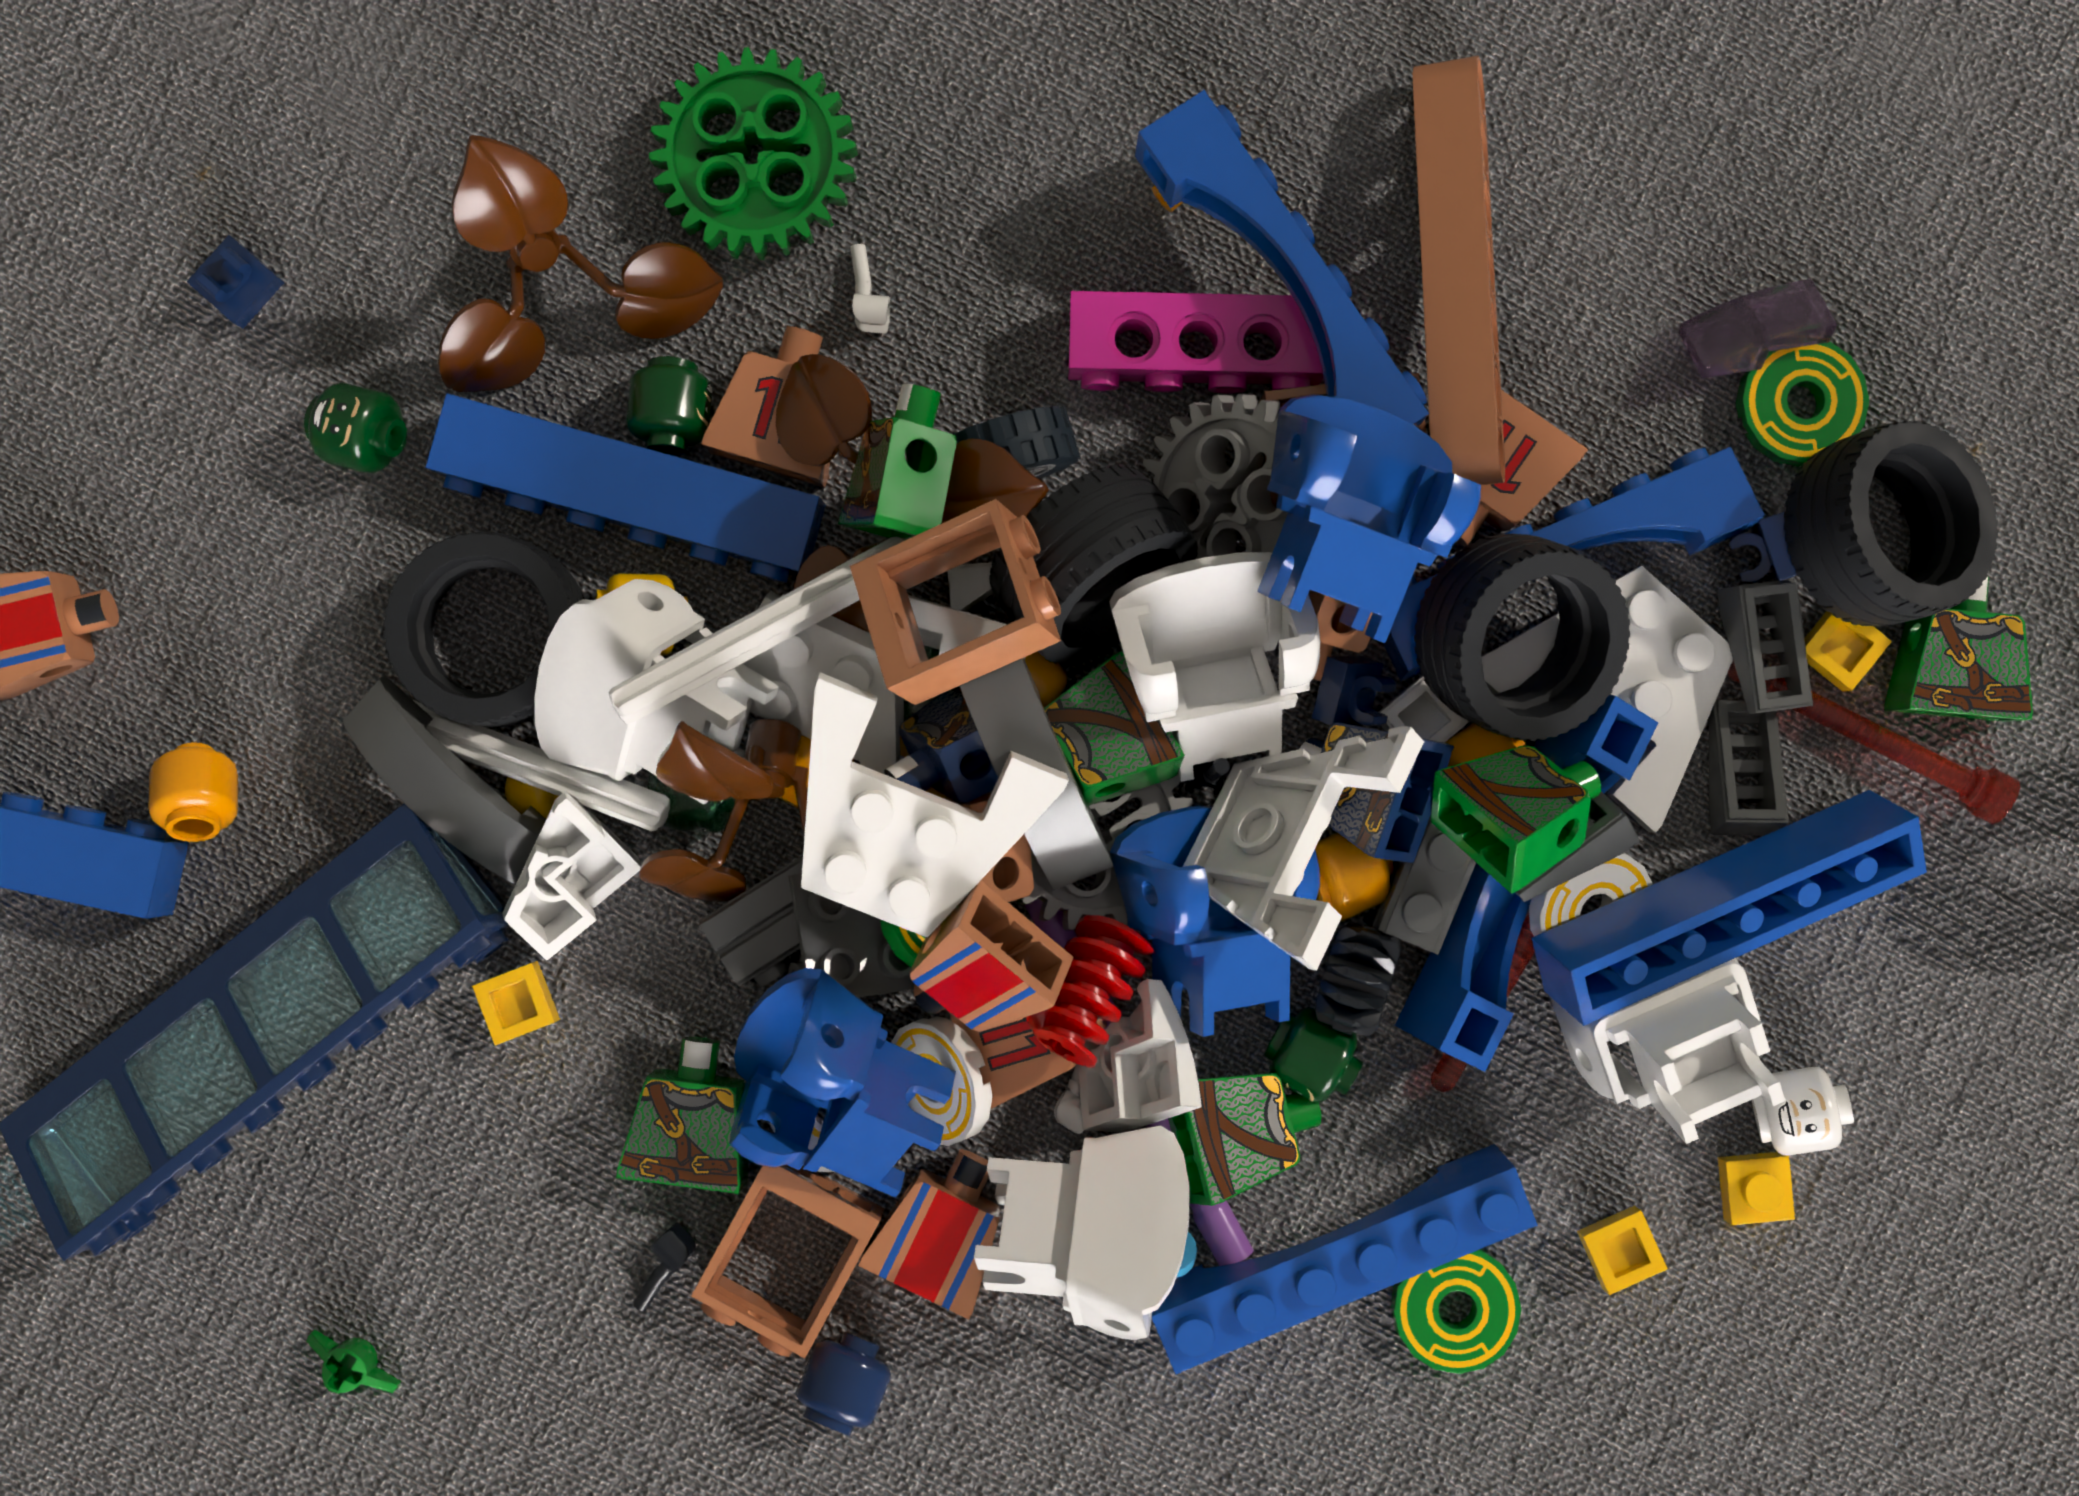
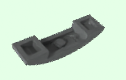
[960,658,1113,890]
[342,675,546,884]

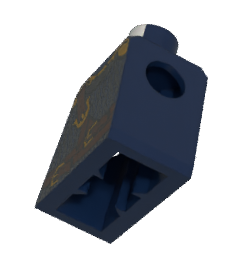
[884,686,998,804]
[1299,722,1454,863]

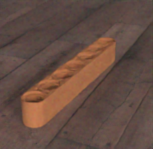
[1413,55,1505,485]

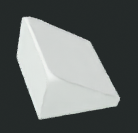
[948,562,994,612]
[1378,676,1469,743]

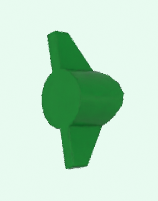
[306,1330,401,1394]

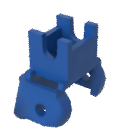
[1257,395,1481,643]
[1110,806,1321,1037]
[729,968,956,1197]

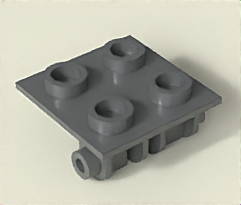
[789,874,915,998]

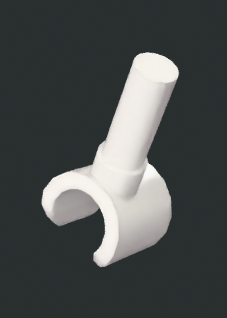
[850,244,890,334]
[1054,1041,1098,1134]

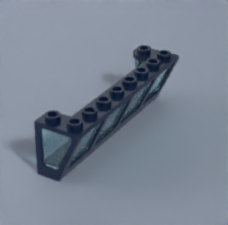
[0,803,510,1261]

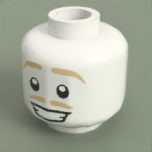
[1752,1067,1854,1156]

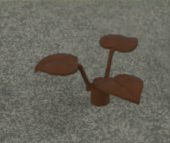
[438,135,723,392]
[776,354,1049,633]
[639,719,808,902]

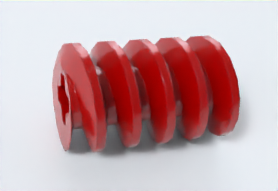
[1026,915,1154,1068]

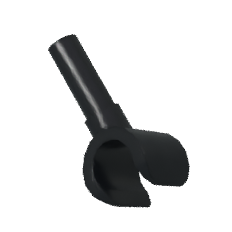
[1185,758,1230,795]
[633,1223,696,1311]

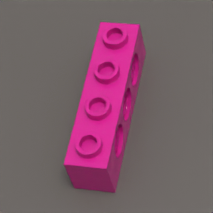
[1068,291,1324,394]

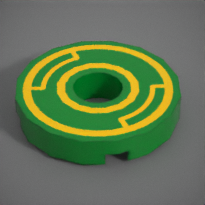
[1736,337,1869,467]
[1390,1249,1521,1374]

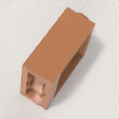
[850,499,1061,705]
[691,1165,885,1359]

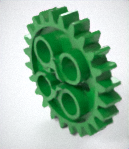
[649,47,858,260]

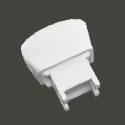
[1109,552,1321,782]
[534,579,780,805]
[1550,958,1786,1144]
[974,1125,1189,1340]

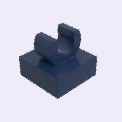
[187,235,285,329]
[1728,511,1797,582]
[1312,656,1396,726]

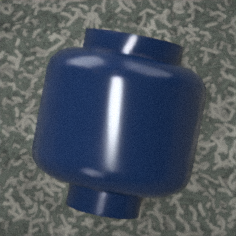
[796,1332,891,1436]

